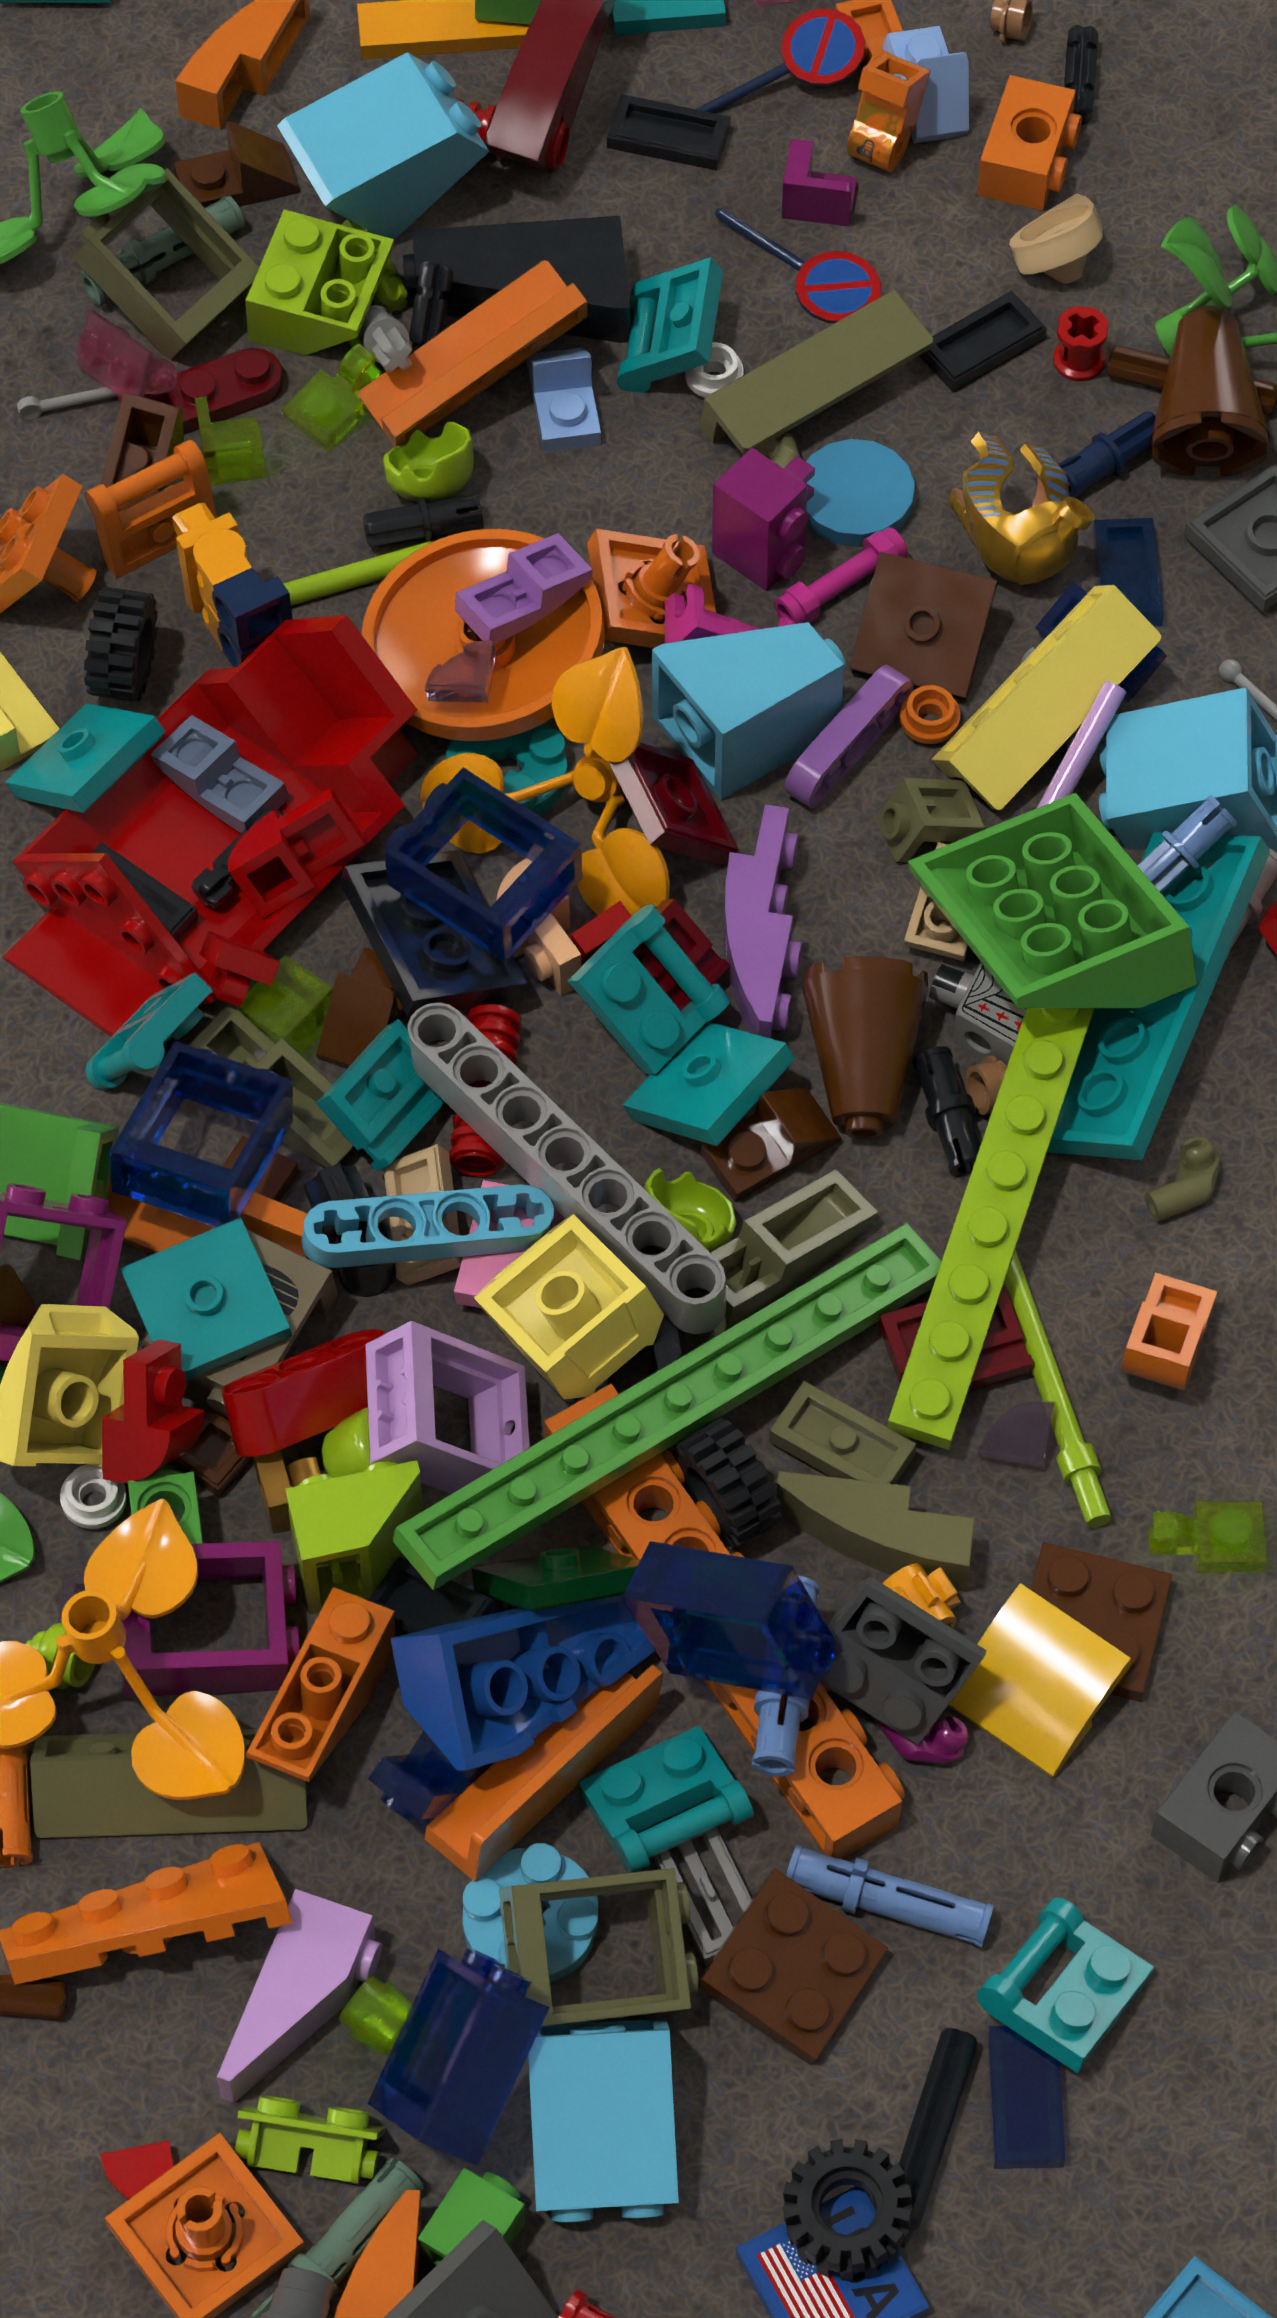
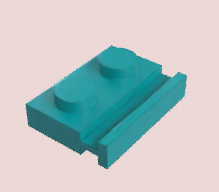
[316,1019,445,1172]

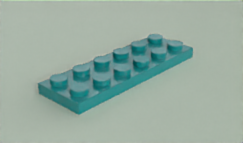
[1048,832,1270,1160]

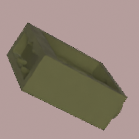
[73,168,259,360]
[499,1868,698,2029]

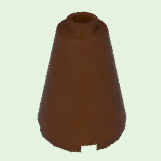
[1150,305,1270,476]
[802,956,928,1139]

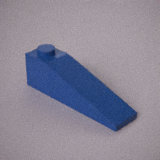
[391,1587,662,1771]

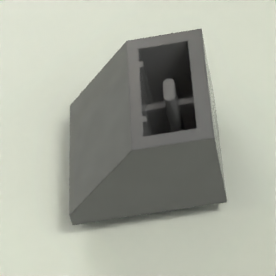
[807,1577,987,1745]

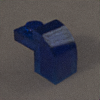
[368,1730,495,1833]

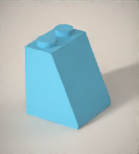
[277,52,489,240]
[652,622,846,801]
[1099,687,1277,853]
[527,2018,679,2222]

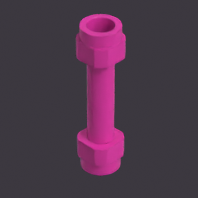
[774,527,908,624]

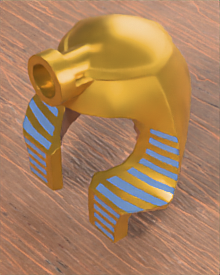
[949,432,1095,585]

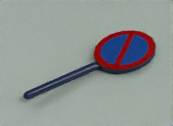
[696,8,865,113]
[715,208,881,323]

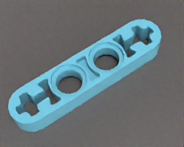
[301,1184,554,1268]

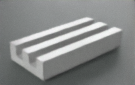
[652,1827,752,1966]

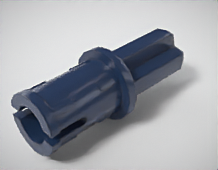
[1058,411,1156,498]

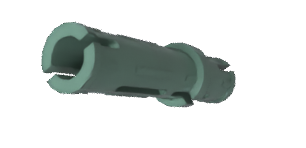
[80,195,245,305]
[249,2157,424,2318]

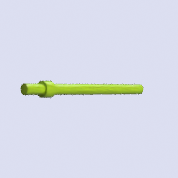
[1004,1249,1112,1528]

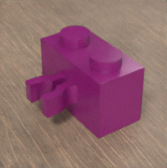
[712,447,815,591]

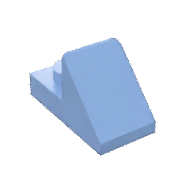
[882,26,969,144]
[526,347,601,452]

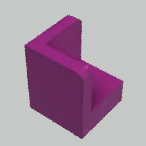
[781,139,857,227]

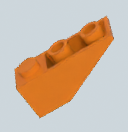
[246,1587,395,1782]

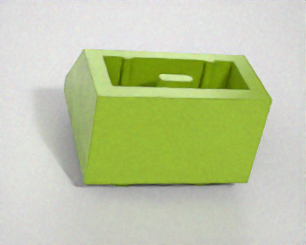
[246,209,394,355]
[285,1460,424,1614]

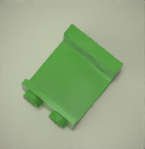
[0,1103,119,1260]

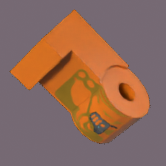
[847,52,931,173]

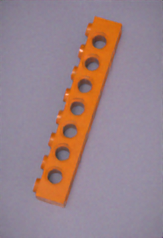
[544,1384,905,1859]

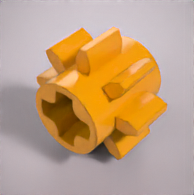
[882,1563,961,1628]

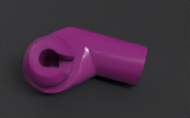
[870,1715,969,1765]

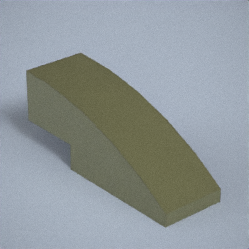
[180,1003,354,1168]
[683,1169,878,1335]
[776,1471,975,1592]

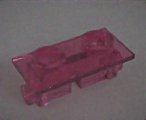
[76,310,177,398]

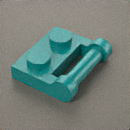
[617,257,723,393]
[568,904,730,1074]
[85,972,213,1091]
[578,1725,754,1873]
[977,1897,1154,2074]

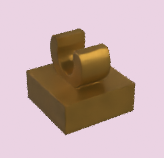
[253,1450,321,1534]

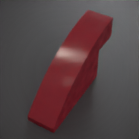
[484,0,615,170]

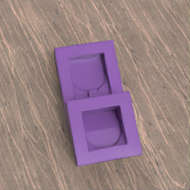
[455,533,593,647]

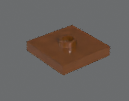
[849,551,998,700]

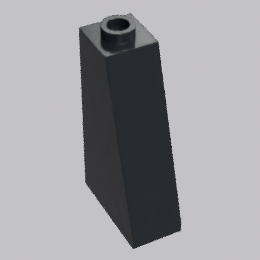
[402,215,630,343]

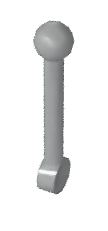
[17,377,135,421]
[1218,659,1277,721]

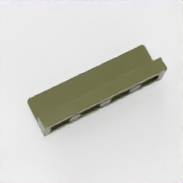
[699,289,933,454]
[30,1729,308,1838]

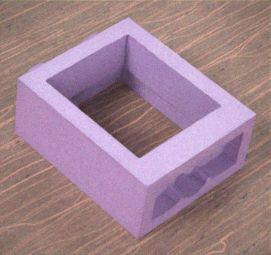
[365,1321,530,1494]

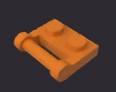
[85,439,217,579]

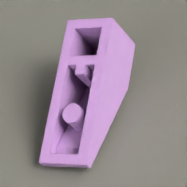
[217,1889,382,2103]

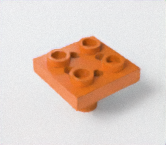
[0,474,97,614]
[587,528,716,648]
[105,2133,305,2318]

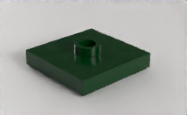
[472,1546,653,1612]

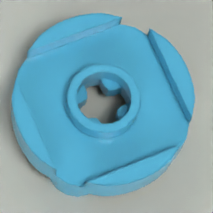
[462,1843,598,1983]

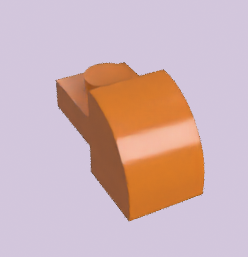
[1121,1272,1218,1391]

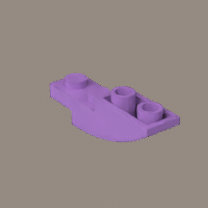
[724,804,802,1039]

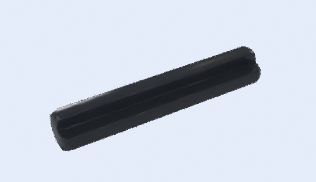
[899,2028,977,2230]

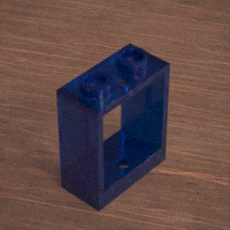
[384,767,583,962]
[110,1041,293,1227]
[622,1541,837,1700]
[367,1947,550,2166]

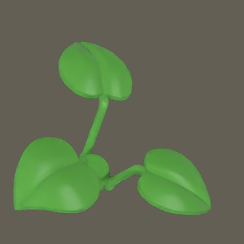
[0,91,168,264]
[1155,204,1277,356]

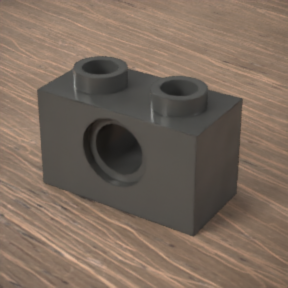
[1151,1711,1277,1883]

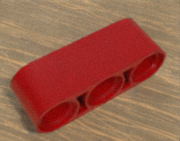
[221,1329,386,1457]

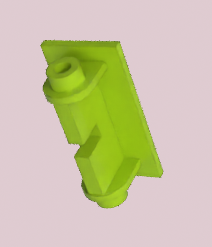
[235,2095,385,2184]

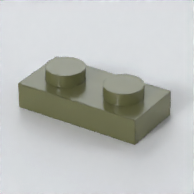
[769,1381,916,1484]

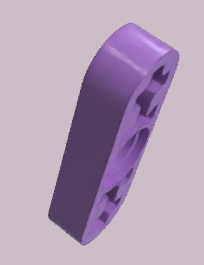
[784,665,914,808]

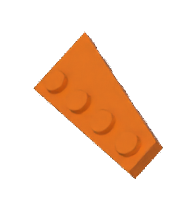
[0,1842,293,1985]

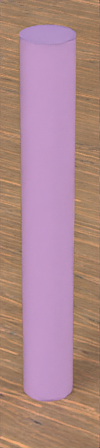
[1037,681,1127,808]

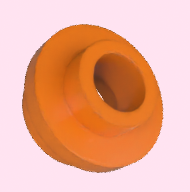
[899,685,961,744]

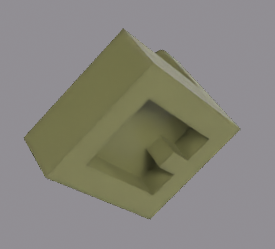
[877,778,985,862]

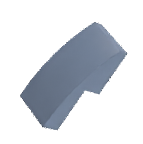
[150,715,289,833]

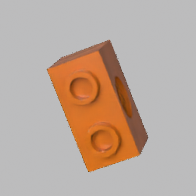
[977,75,1082,211]

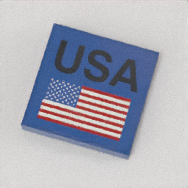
[736,2186,930,2318]

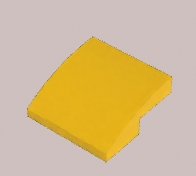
[948,1583,1131,1778]

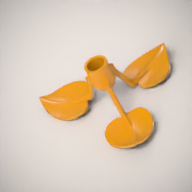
[420,647,670,916]
[0,1499,246,1800]

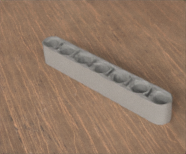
[408,1002,726,1334]

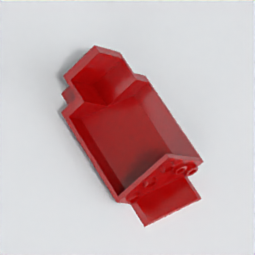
[2,615,418,1037]

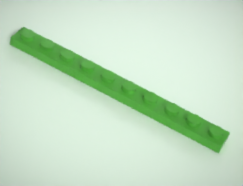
[393,1223,942,1590]

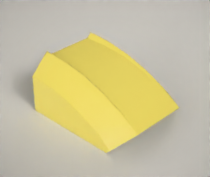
[473,1214,664,1399]
[0,1304,139,1467]

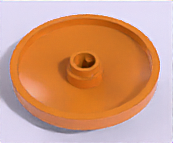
[361,529,605,741]

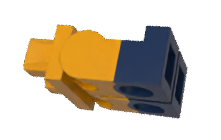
[172,503,293,667]

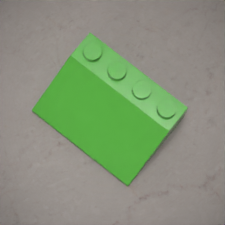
[908,793,1197,1008]

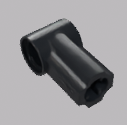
[304,1163,396,1298]

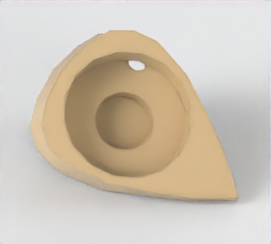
[1009,194,1103,284]

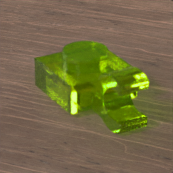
[281,344,382,451]
[1147,1501,1267,1573]

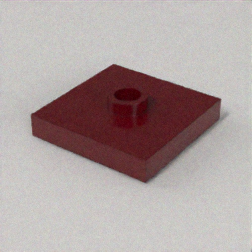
[608,742,739,867]

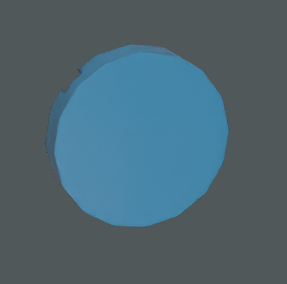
[806,439,915,547]

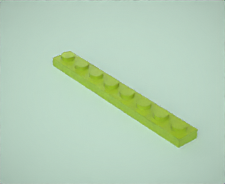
[887,1008,1095,1450]

